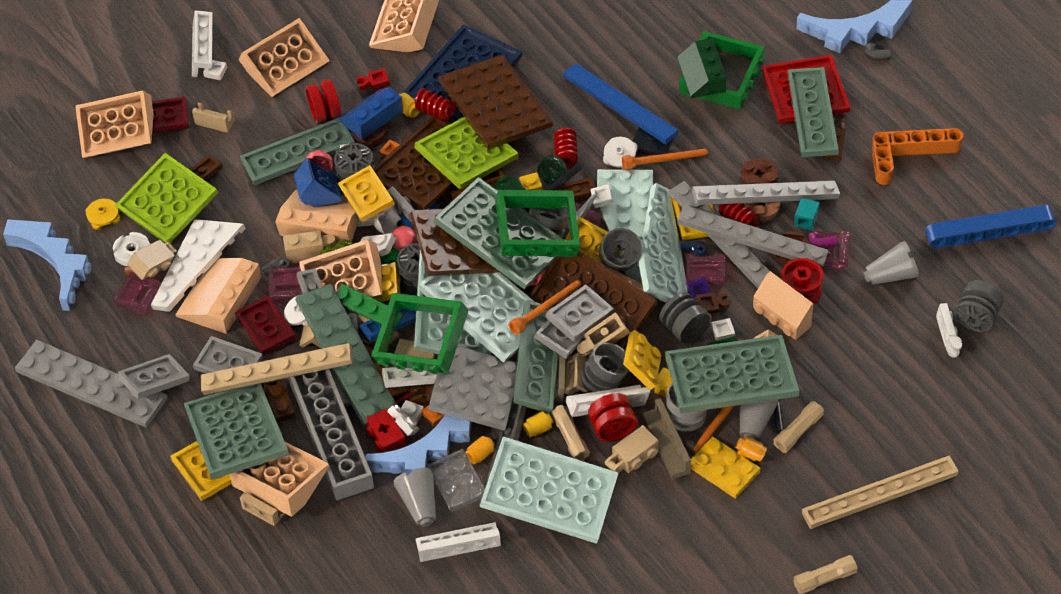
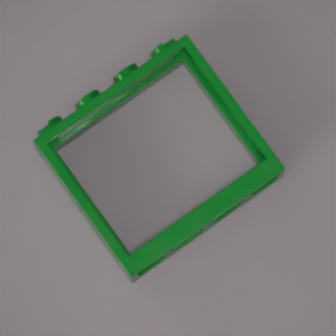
[679,31,766,110]
[495,190,580,257]
[372,293,469,375]

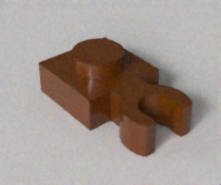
[694,292,731,314]

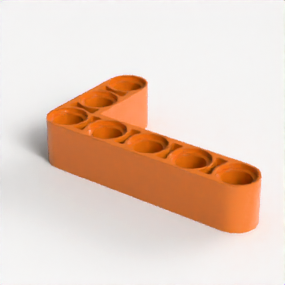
[872,128,963,185]

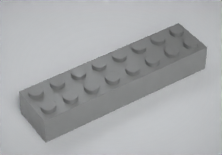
[288,369,374,501]

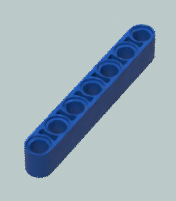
[925,205,1057,248]

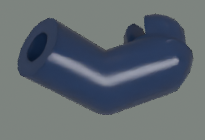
[680,241,706,256]

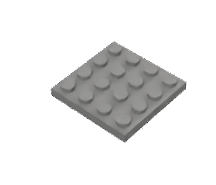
[428,346,518,431]

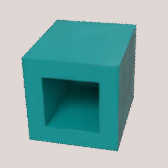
[794,198,820,231]

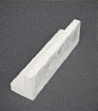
[192,11,212,77]
[566,385,650,417]
[416,522,501,562]

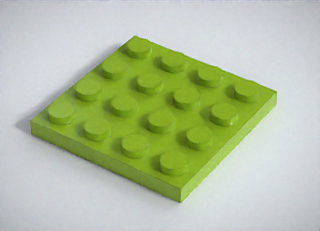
[415,117,518,190]
[115,153,218,243]

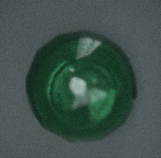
[537,155,567,184]

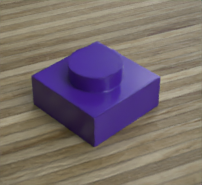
[686,277,710,298]

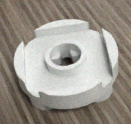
[113,232,150,266]

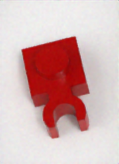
[356,68,390,91]

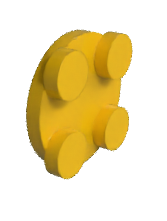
[86,199,121,230]

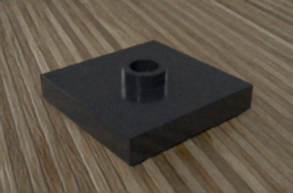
[632,127,674,156]

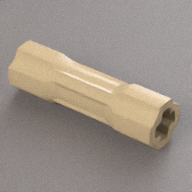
[773,401,824,453]
[551,405,590,461]
[793,555,858,594]

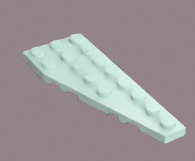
[597,169,653,283]
[639,183,688,303]

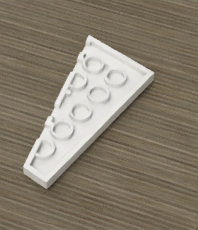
[151,219,246,312]

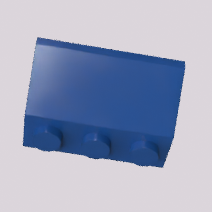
[338,87,403,140]
[294,158,342,207]

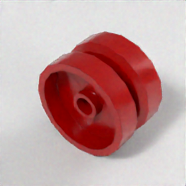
[305,79,342,124]
[781,258,824,305]
[588,393,638,442]

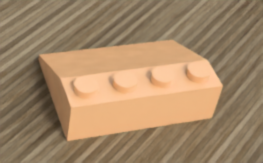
[369,0,439,52]
[239,18,330,97]
[76,91,153,158]
[275,190,360,244]
[299,240,382,298]
[175,258,262,334]
[230,442,329,517]

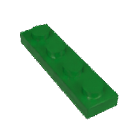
[336,284,402,328]

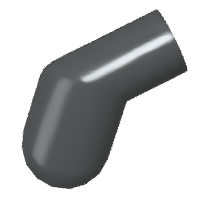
[865,43,891,59]
[261,258,290,276]

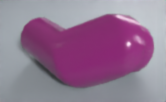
[809,232,837,247]

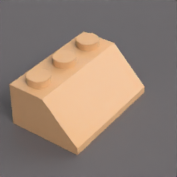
[753,271,813,340]

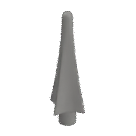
[563,194,596,237]

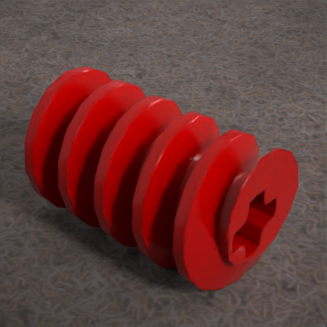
[415,88,456,122]
[554,128,578,169]
[719,203,760,227]

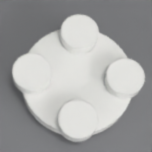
[603,137,638,169]
[284,297,308,326]

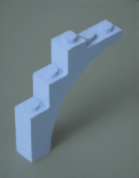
[796,0,913,53]
[3,220,91,311]
[366,415,472,475]

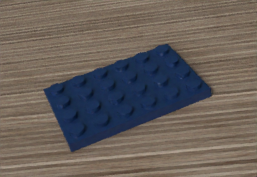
[403,24,523,121]

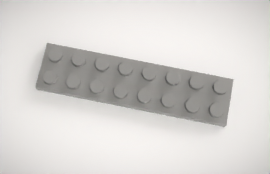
[15,339,167,428]

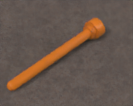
[622,149,708,170]
[508,280,581,335]
[692,406,734,454]

